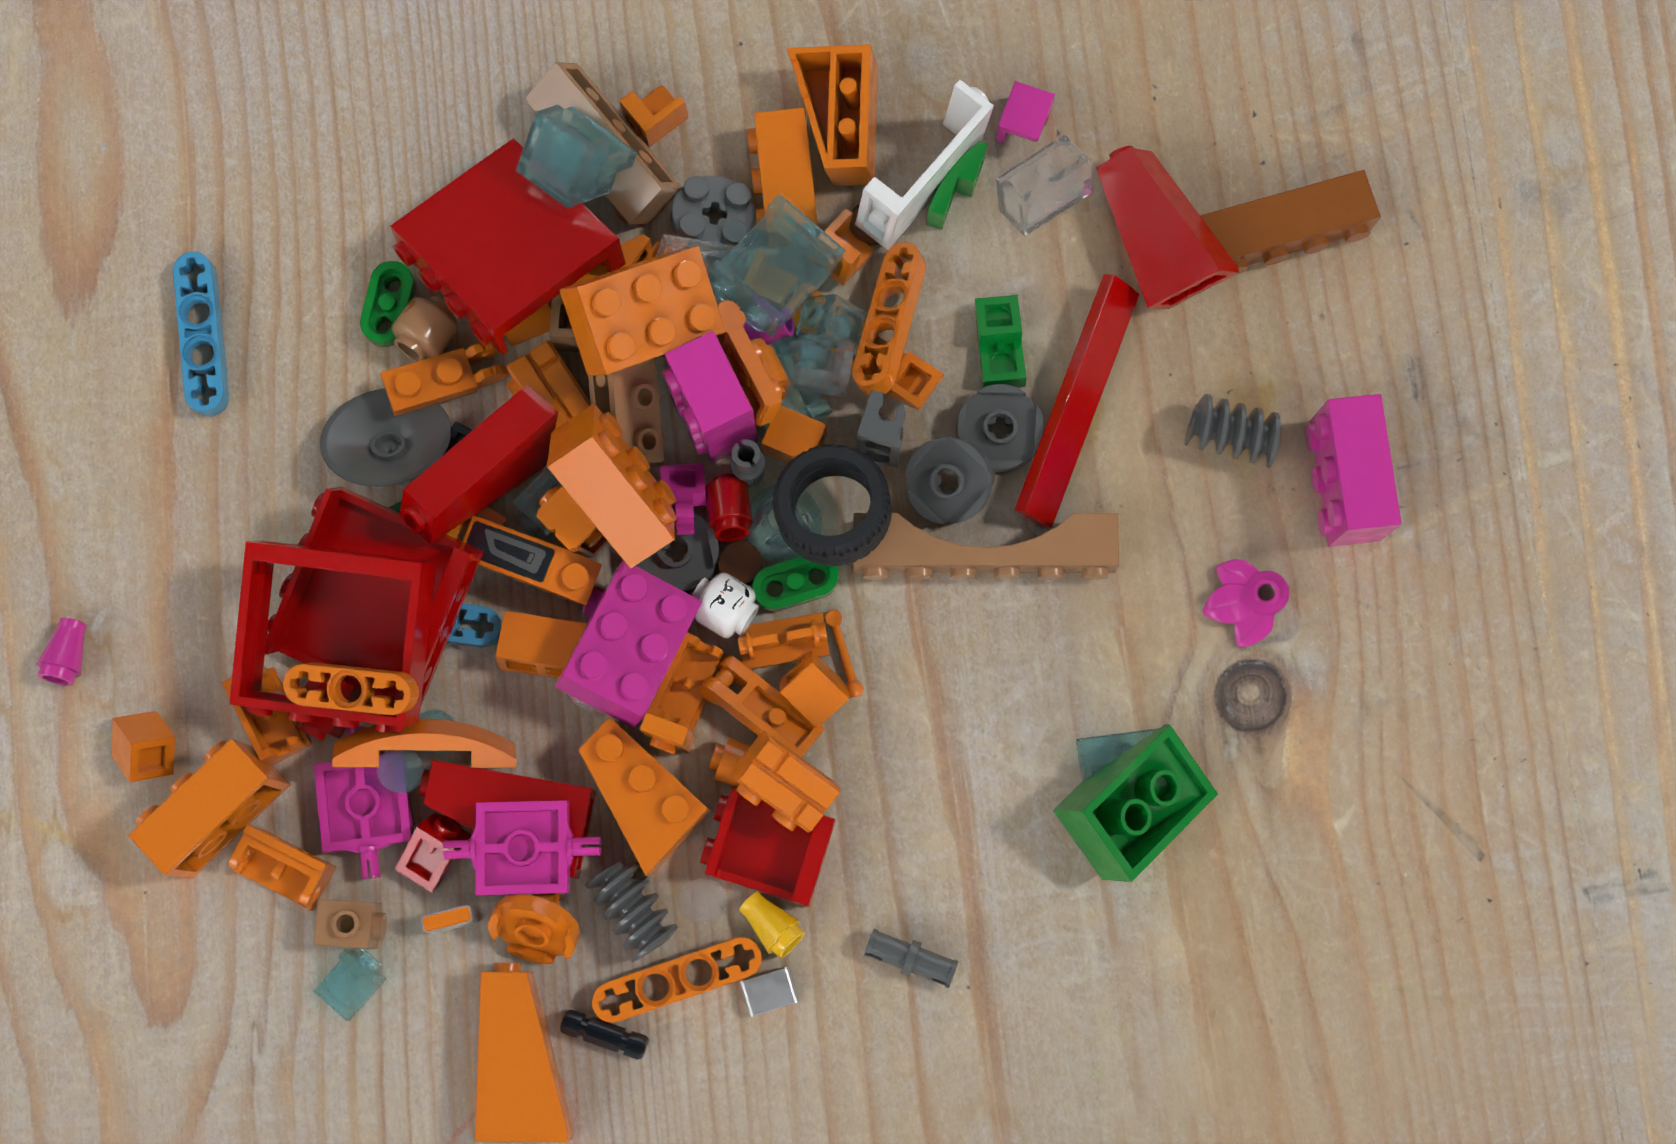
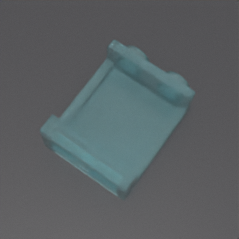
[708,193,846,337]

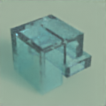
[516,104,637,208]

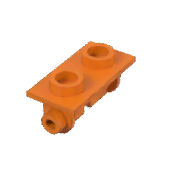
[737,612,830,669]

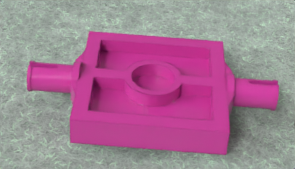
[314,726,414,880]
[443,800,601,896]

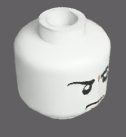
[692,572,759,638]

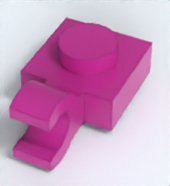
[660,464,706,535]

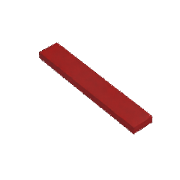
[1014,274,1140,528]

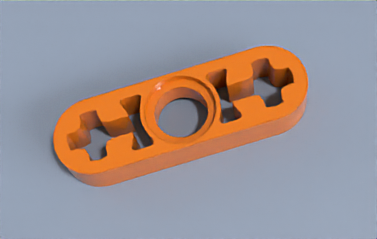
[283,662,419,715]

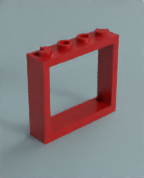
[229,540,436,733]

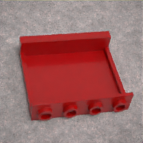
[390,138,626,355]
[265,487,484,705]

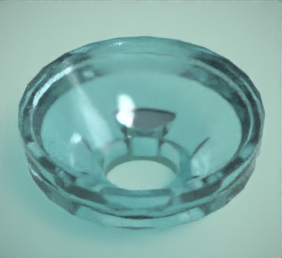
[746,485,822,563]

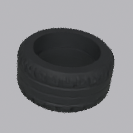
[773,444,892,566]

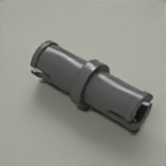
[730,439,765,487]
[864,928,959,988]

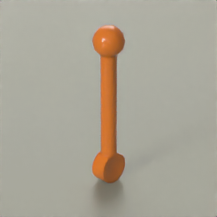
[825,609,864,698]

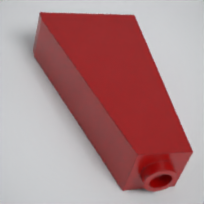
[1096,146,1239,309]
[400,385,559,544]
[420,760,596,879]

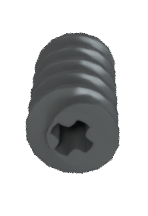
[1184,394,1282,468]
[585,861,678,963]

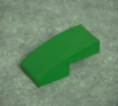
[926,141,988,230]
[975,295,1027,388]

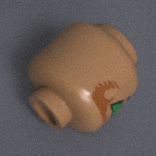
[392,296,457,361]

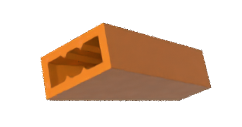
[475,963,574,1142]

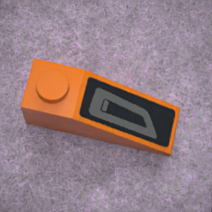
[462,515,603,605]

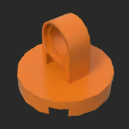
[487,894,580,964]

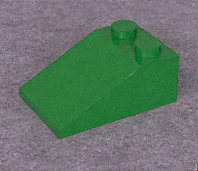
[1053,724,1218,882]

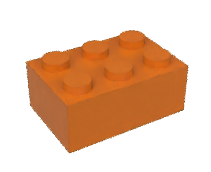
[559,246,726,376]
[547,403,677,569]
[128,739,291,879]

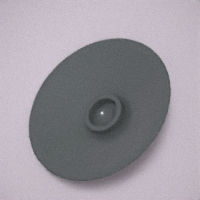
[320,389,451,487]

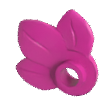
[1203,559,1290,647]

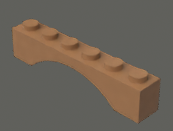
[853,513,1119,580]

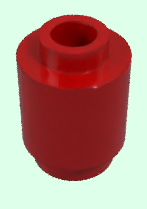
[705,473,753,542]

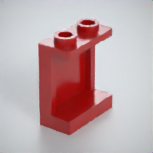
[700,787,836,907]

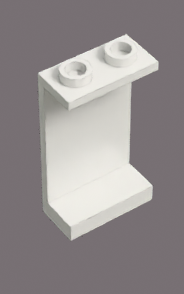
[855,80,994,250]

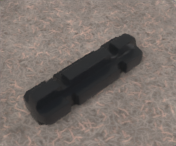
[560,1010,649,1060]

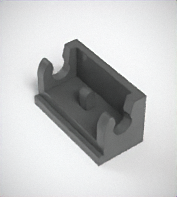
[856,390,905,468]

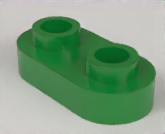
[360,261,416,347]
[752,557,839,612]

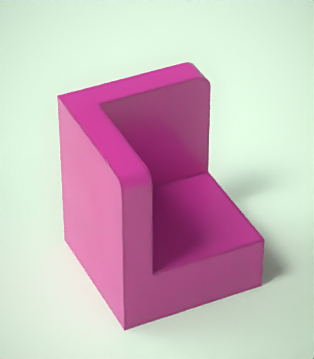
[996,81,1055,143]

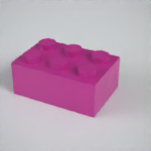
[662,331,758,464]
[1305,394,1402,547]
[554,560,702,728]

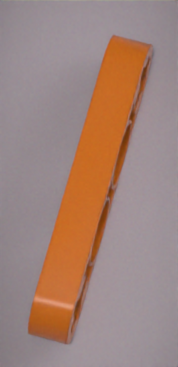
[852,242,926,396]
[592,937,763,1023]

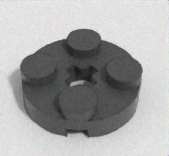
[670,176,757,259]
[957,384,1044,472]
[905,436,995,524]
[636,507,720,594]

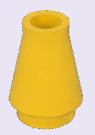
[739,891,805,959]

